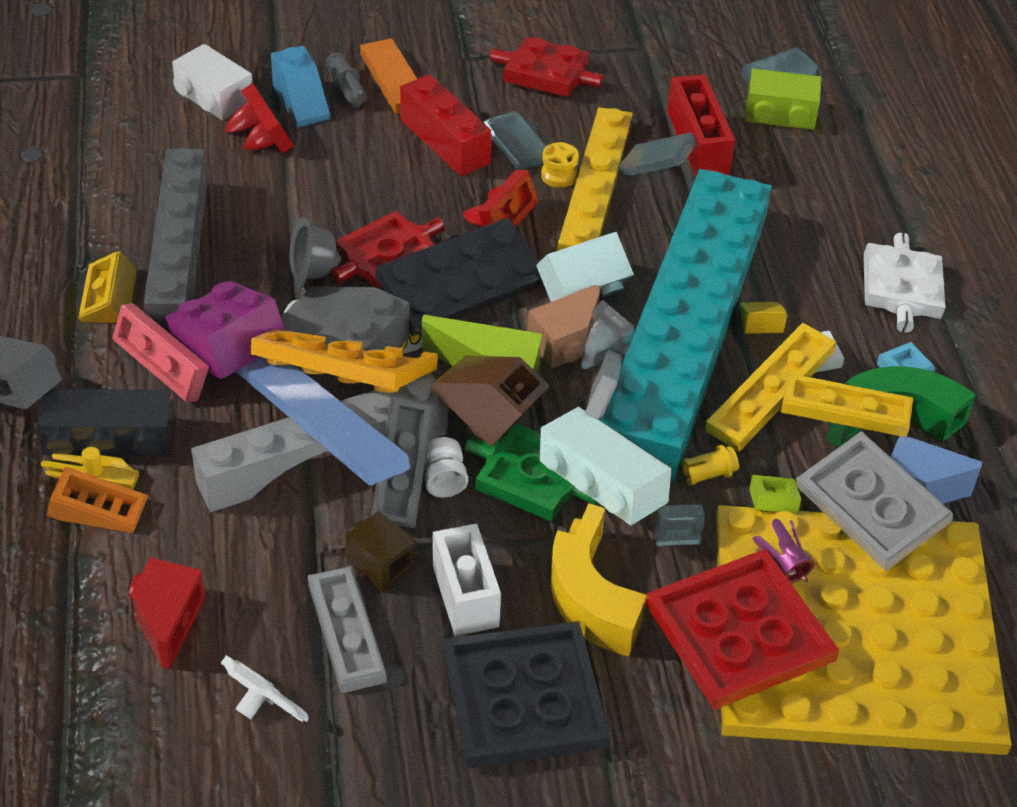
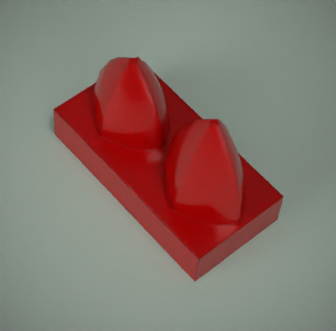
[224,83,294,154]
[463,170,539,227]

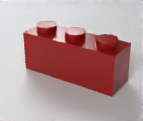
[400,74,492,176]
[667,74,735,178]

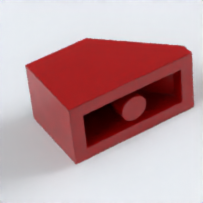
[129,557,205,669]

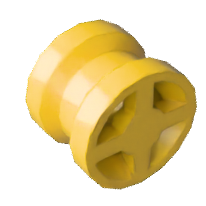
[541,142,579,188]

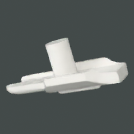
[221,655,308,722]

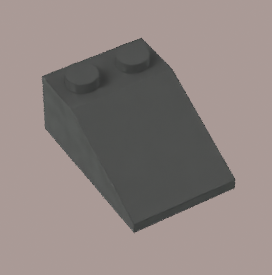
[281,286,409,385]

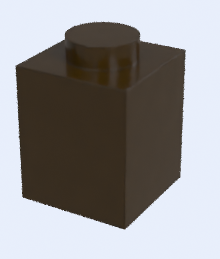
[346,510,416,593]

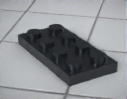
[374,217,544,336]

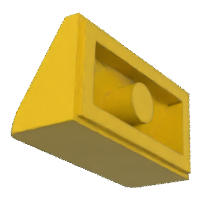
[78,251,137,323]

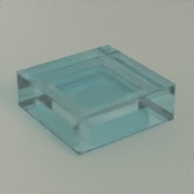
[655,504,705,546]

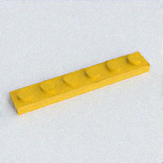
[557,107,633,251]

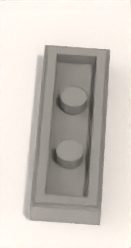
[585,350,623,419]
[308,566,387,694]

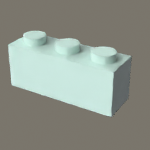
[540,407,671,525]

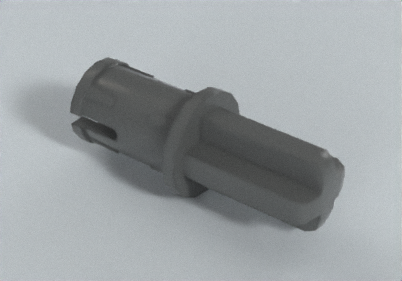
[325,53,367,107]

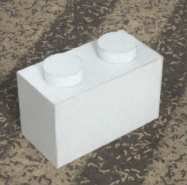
[172,44,252,120]
[433,524,501,636]

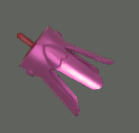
[753,519,815,583]

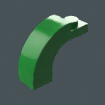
[827,366,976,447]

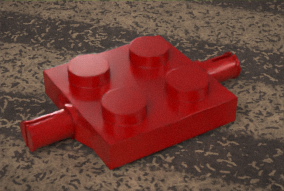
[490,37,604,97]
[331,211,445,291]

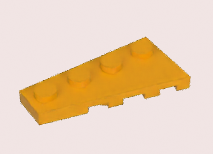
[251,329,438,393]

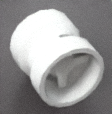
[424,437,468,498]

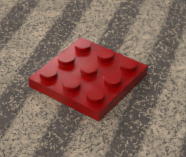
[645,549,839,710]

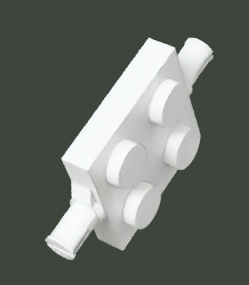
[864,233,945,333]

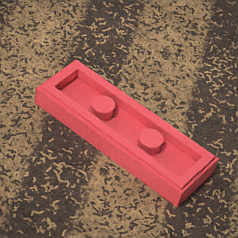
[112,303,209,403]

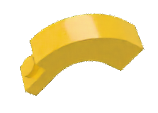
[551,503,647,657]

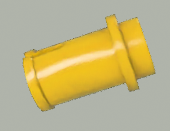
[681,445,739,486]

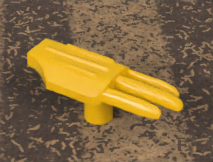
[41,447,139,490]

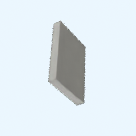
[796,431,953,571]

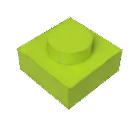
[749,475,801,514]

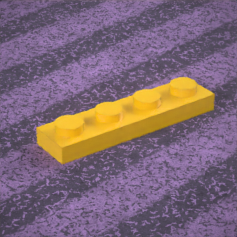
[706,323,836,452]

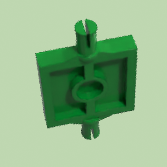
[465,423,598,522]

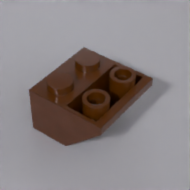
[430,355,550,447]

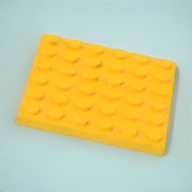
[716,505,1012,755]

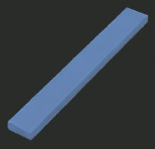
[235,357,410,486]

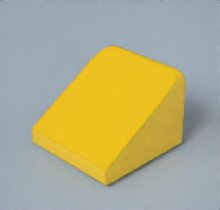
[739,302,787,334]

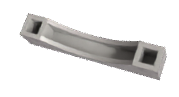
[191,373,448,512]

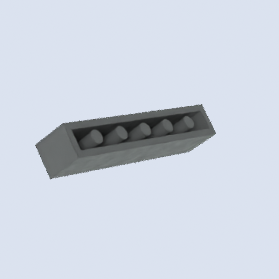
[144,148,207,335]

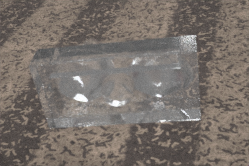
[581,300,634,369]

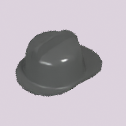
[289,217,341,292]

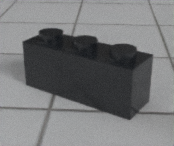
[36,389,176,457]

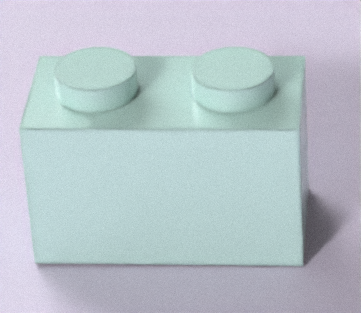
[536,232,634,302]

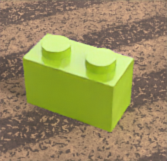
[745,68,821,130]

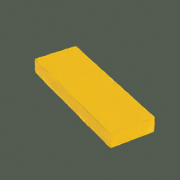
[781,373,913,438]

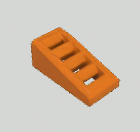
[46,466,148,534]

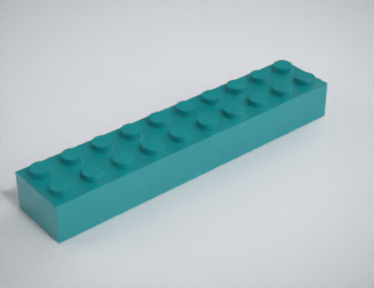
[600,169,772,482]

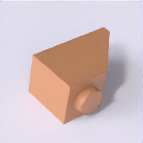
[527,285,600,369]

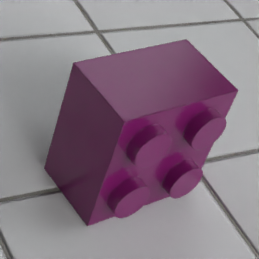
[165,281,285,379]

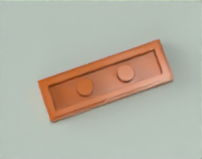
[360,38,417,114]

